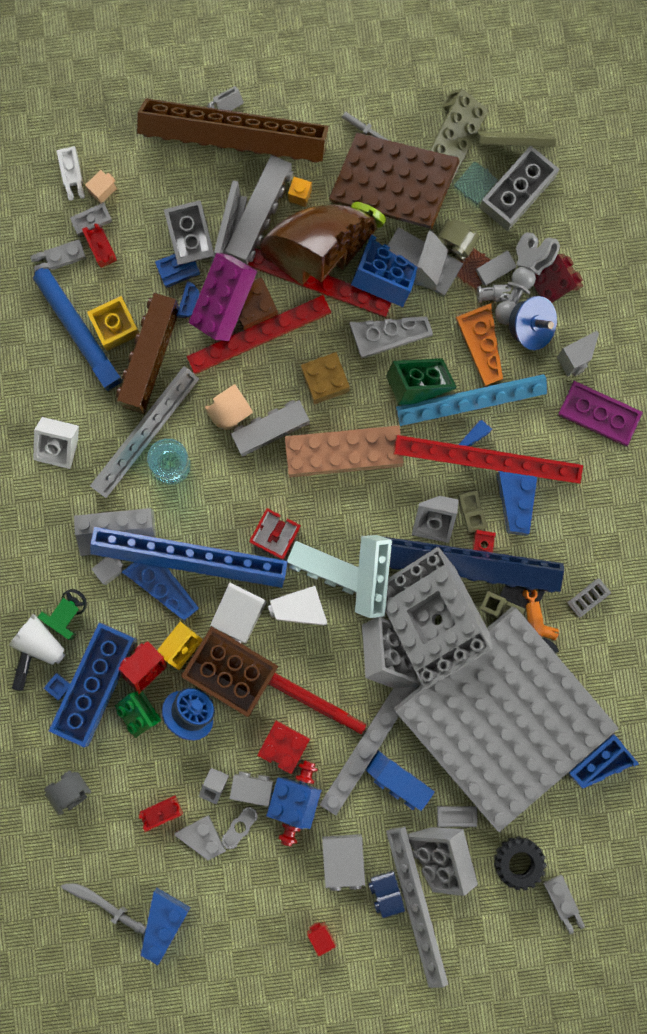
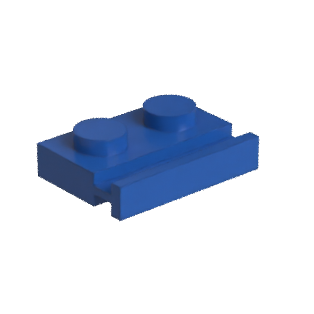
[155,254,200,288]

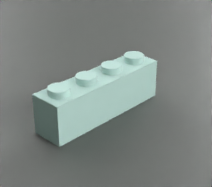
[355,535,392,618]
[287,541,359,595]

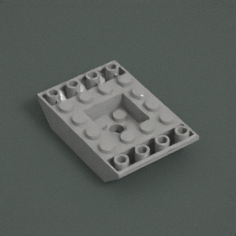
[385,547,492,690]

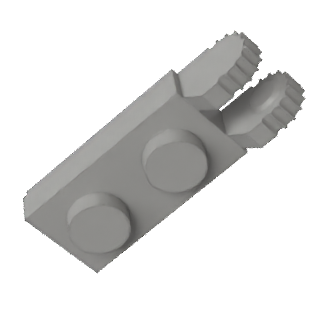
[30,239,86,272]
[543,874,585,934]

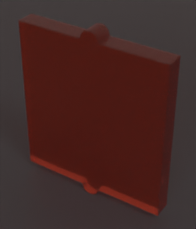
[457,248,491,290]

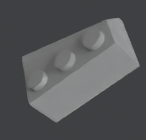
[362,617,421,688]
[407,827,478,896]

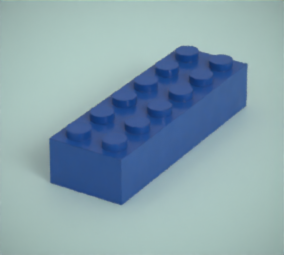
[49,623,138,747]

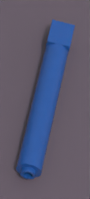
[33,268,123,392]

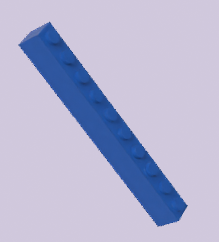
[90,527,287,588]

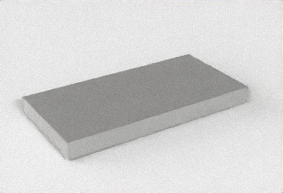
[387,227,463,297]

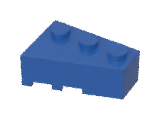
[496,471,537,536]
[567,734,639,789]
[365,750,435,811]
[141,888,191,965]

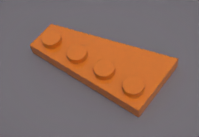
[456,303,503,387]

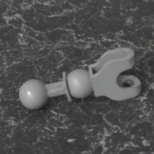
[495,232,560,325]

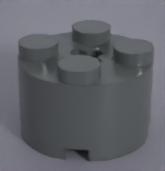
[44,771,92,815]

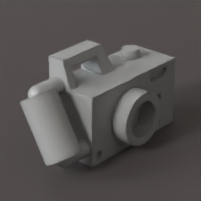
[207,86,244,111]

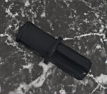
[12,652,32,691]

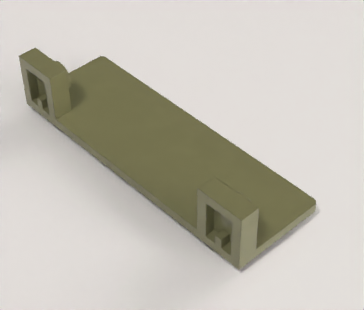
[429,88,488,187]

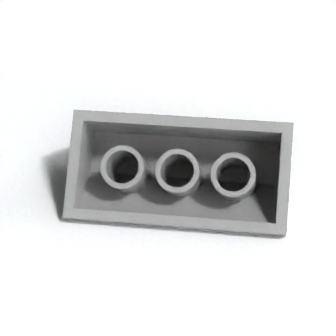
[74,508,156,556]

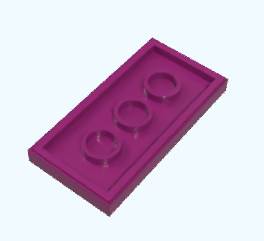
[558,381,643,447]

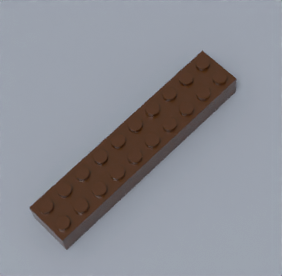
[137,98,329,163]

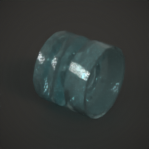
[147,438,191,485]

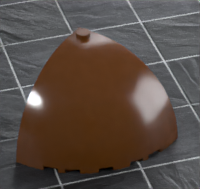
[260,205,377,285]

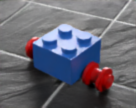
[267,760,321,847]

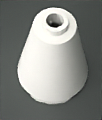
[9,614,65,665]

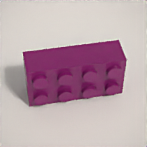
[189,253,257,341]

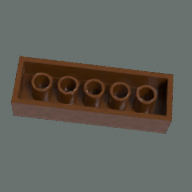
[116,293,179,415]

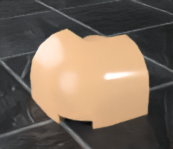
[205,384,253,430]

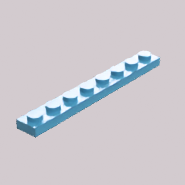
[396,374,547,426]

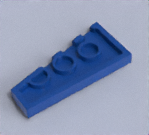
[122,562,200,621]

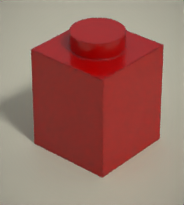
[307,922,336,957]

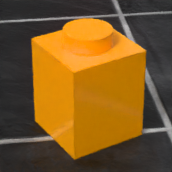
[288,177,312,207]

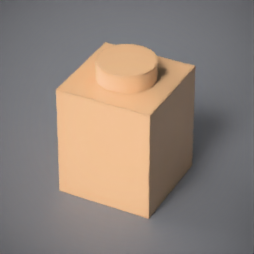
[85,170,117,204]

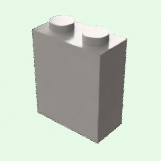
[322,834,365,891]

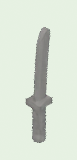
[342,111,388,140]

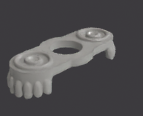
[222,807,258,849]

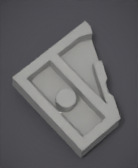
[174,815,226,860]

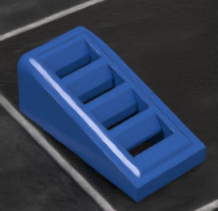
[458,420,492,446]

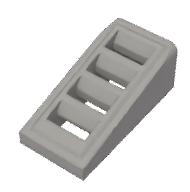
[567,578,611,618]

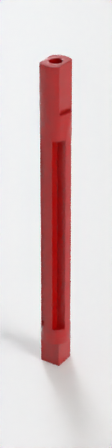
[269,673,367,735]

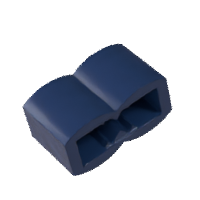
[368,870,405,918]

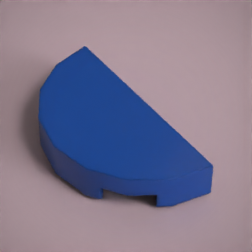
[177,281,200,318]

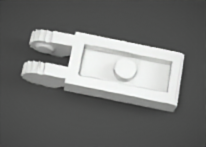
[57,146,85,201]

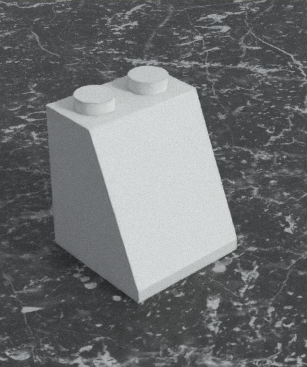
[210,583,267,643]
[268,586,327,626]

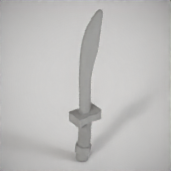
[61,884,146,935]

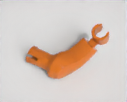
[523,590,559,640]

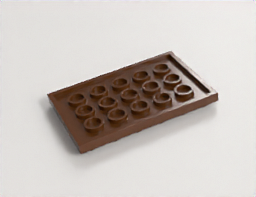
[329,133,460,229]

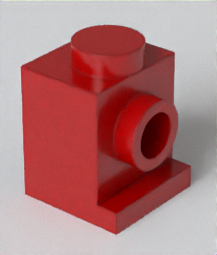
[472,530,496,553]

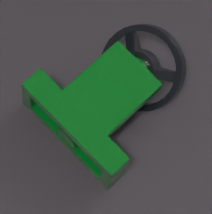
[37,589,87,640]

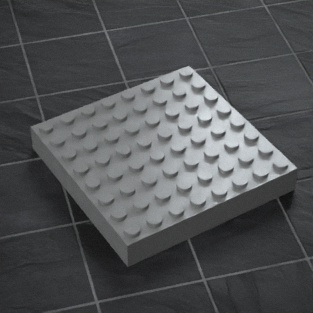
[394,606,619,832]

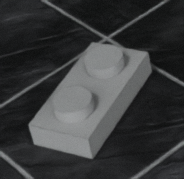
[70,203,112,236]

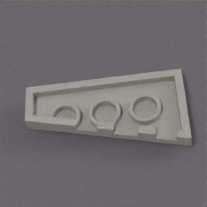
[349,316,433,359]

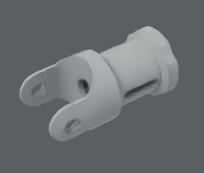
[477,285,512,303]

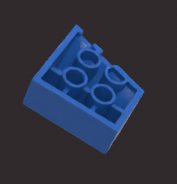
[351,234,417,307]

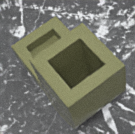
[480,591,526,619]

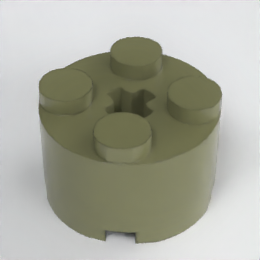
[437,218,480,261]

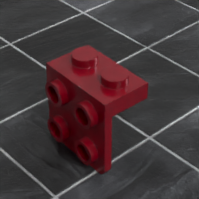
[534,254,584,303]

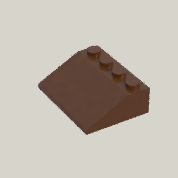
[181,626,279,717]

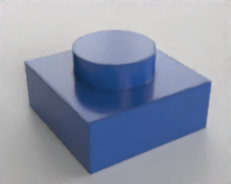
[44,673,70,701]

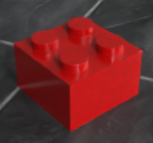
[118,641,167,694]

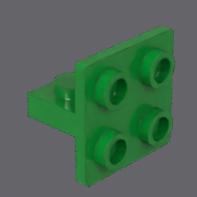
[115,691,161,738]

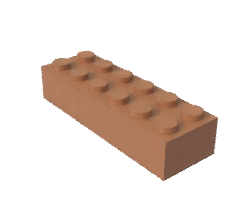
[285,425,404,478]

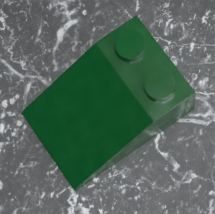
[386,358,457,405]

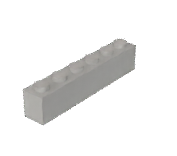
[225,155,293,265]

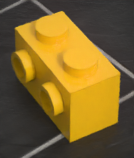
[157,621,203,670]

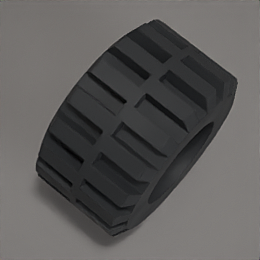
[494,837,547,891]

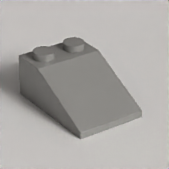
[164,200,215,265]
[414,231,450,290]

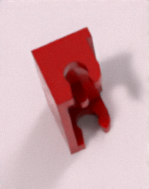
[82,224,118,268]
[139,795,183,832]

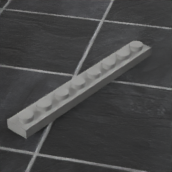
[90,366,199,498]
[320,687,417,815]
[386,827,448,988]

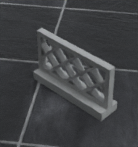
[211,181,248,264]

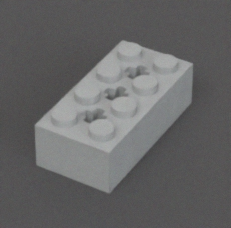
[479,146,559,231]

